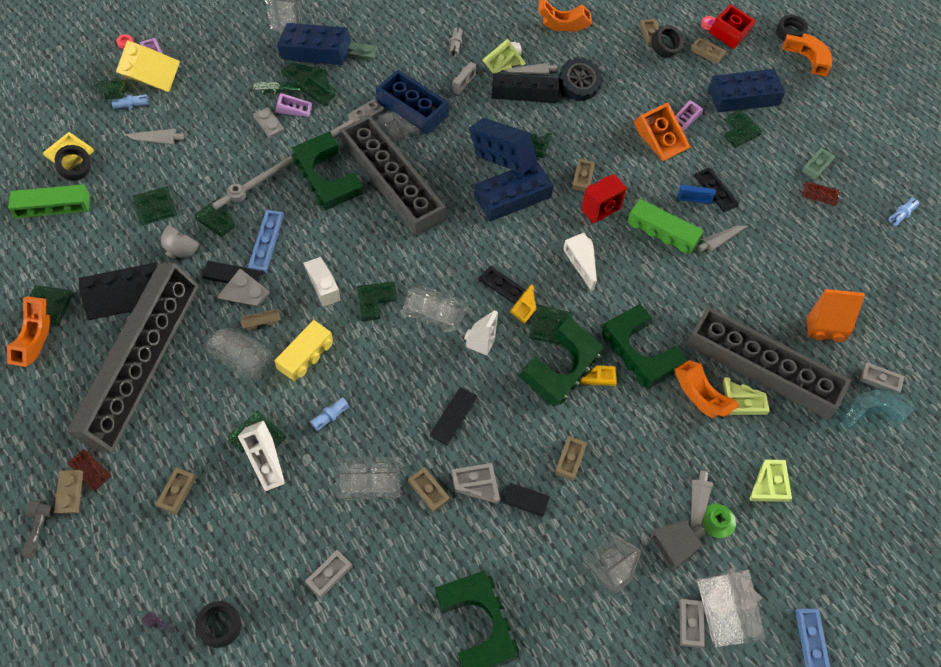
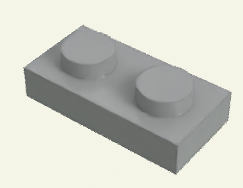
[452,62,476,95]
[253,107,285,139]
[859,362,905,396]
[305,550,353,598]
[679,599,705,648]

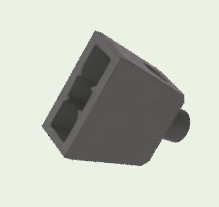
[650,520,706,572]

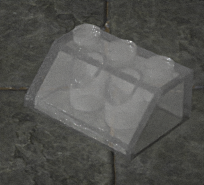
[265,0,302,35]
[402,284,471,332]
[204,326,279,384]
[336,457,401,500]
[697,570,766,647]

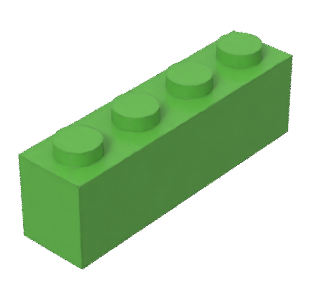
[8,184,90,218]
[627,199,704,255]

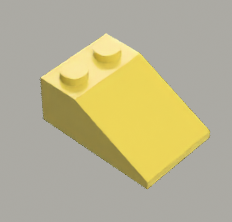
[116,41,180,92]

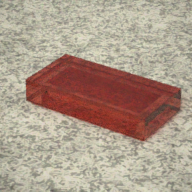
[802,181,840,206]
[67,449,112,491]

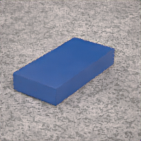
[677,185,716,204]

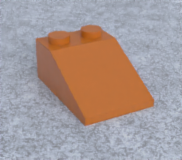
[633,102,690,161]
[806,289,865,342]

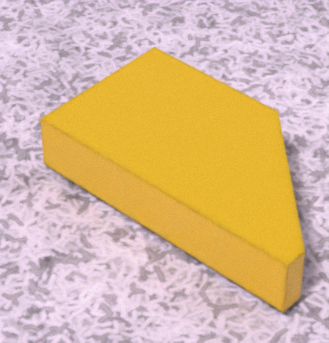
[509,285,536,323]
[580,365,617,386]

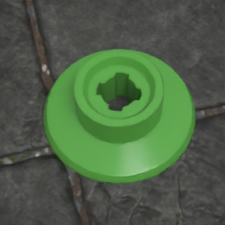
[702,504,736,538]

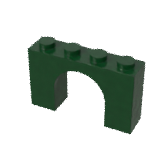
[291,131,363,211]
[602,303,688,390]
[518,316,603,406]
[435,570,519,667]

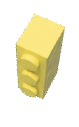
[274,320,333,382]

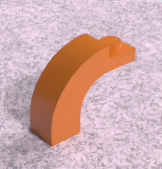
[538,0,592,31]
[782,33,832,77]
[7,296,50,367]
[674,360,739,418]

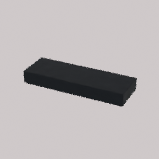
[694,167,739,213]
[202,261,262,284]
[479,266,526,305]
[430,387,477,446]

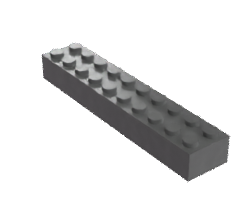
[66,263,199,453]

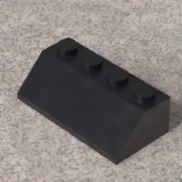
[491,73,559,103]
[78,262,157,321]

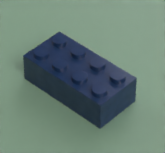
[277,23,351,65]
[708,69,785,113]
[376,70,449,135]
[469,118,538,174]
[474,163,554,222]

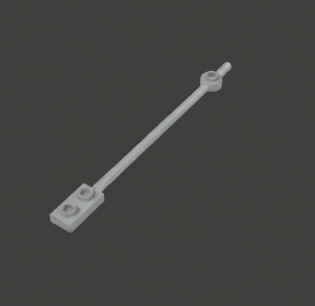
[212,99,384,210]

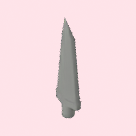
[503,63,557,75]
[125,129,184,145]
[697,226,748,252]
[691,471,713,528]

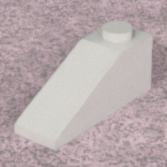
[563,233,597,291]
[303,257,341,307]
[464,311,498,355]
[238,421,285,491]

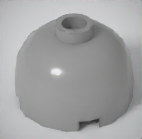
[161,225,200,260]

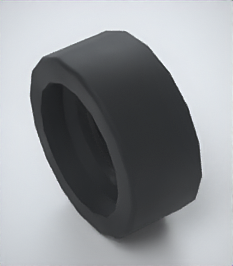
[776,15,808,41]
[651,25,683,58]
[54,145,91,181]
[195,601,241,648]

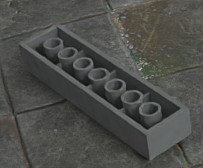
[340,115,446,236]
[687,307,851,420]

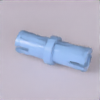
[112,94,148,110]
[889,198,919,226]
[310,397,350,432]

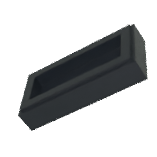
[504,483,550,517]

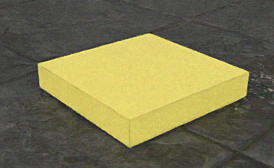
[43,132,94,171]

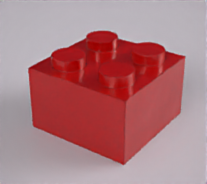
[709,4,756,49]
[581,174,627,224]

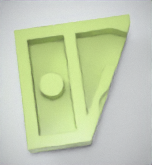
[483,39,526,73]
[723,377,770,415]
[750,460,792,502]

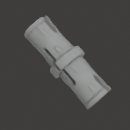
[449,27,463,57]

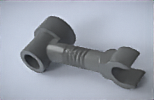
[22,500,54,559]

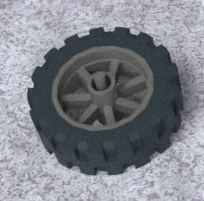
[558,57,603,101]

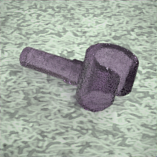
[142,612,175,634]

